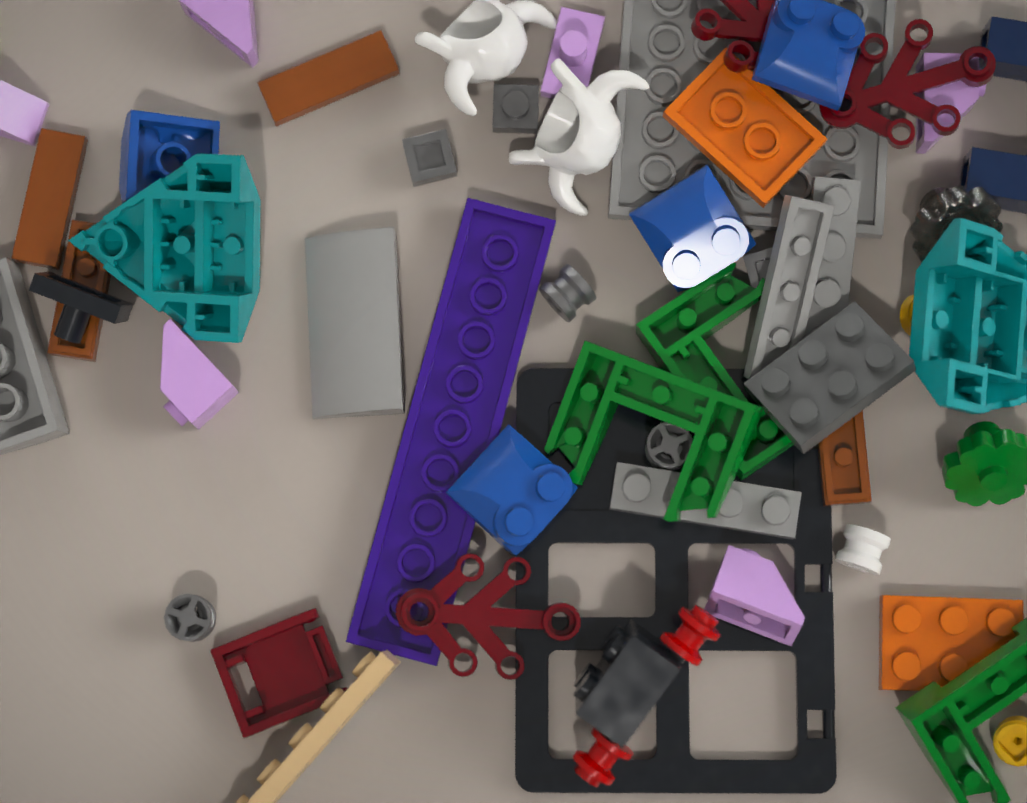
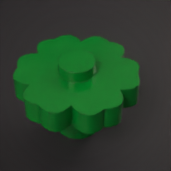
[942,421,1027,507]

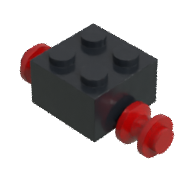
[572,605,721,787]

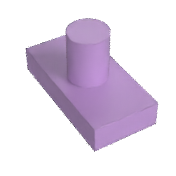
[540,7,605,99]

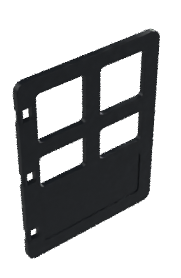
[515,368,837,794]

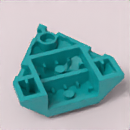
[68,153,261,343]

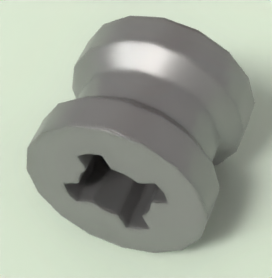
[539,264,597,323]
[645,422,693,471]
[164,594,217,642]

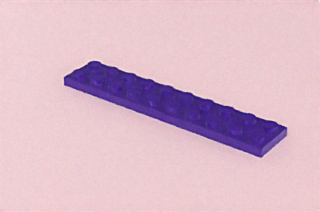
[346,198,556,666]

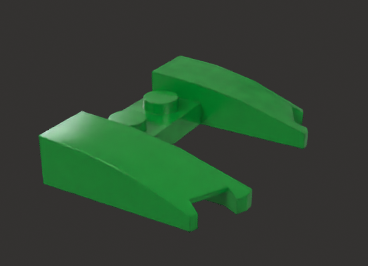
[636,263,794,481]
[544,341,764,522]
[895,618,1027,803]

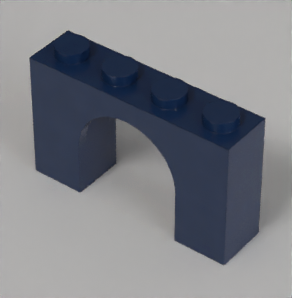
[957,16,1027,214]

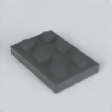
[744,301,916,454]

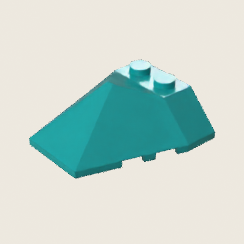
[909,218,1027,414]

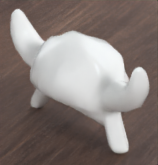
[415,0,557,116]
[508,59,649,216]

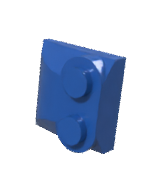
[751,0,865,111]
[119,110,220,203]
[629,164,756,292]
[445,424,578,556]

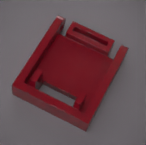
[210,608,348,738]

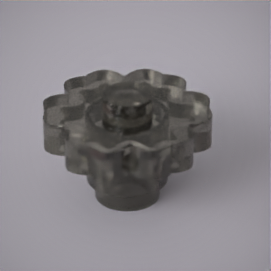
[910,185,1003,262]

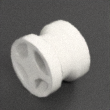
[835,524,891,575]

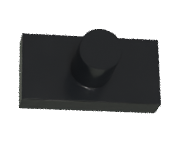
[29,271,134,343]

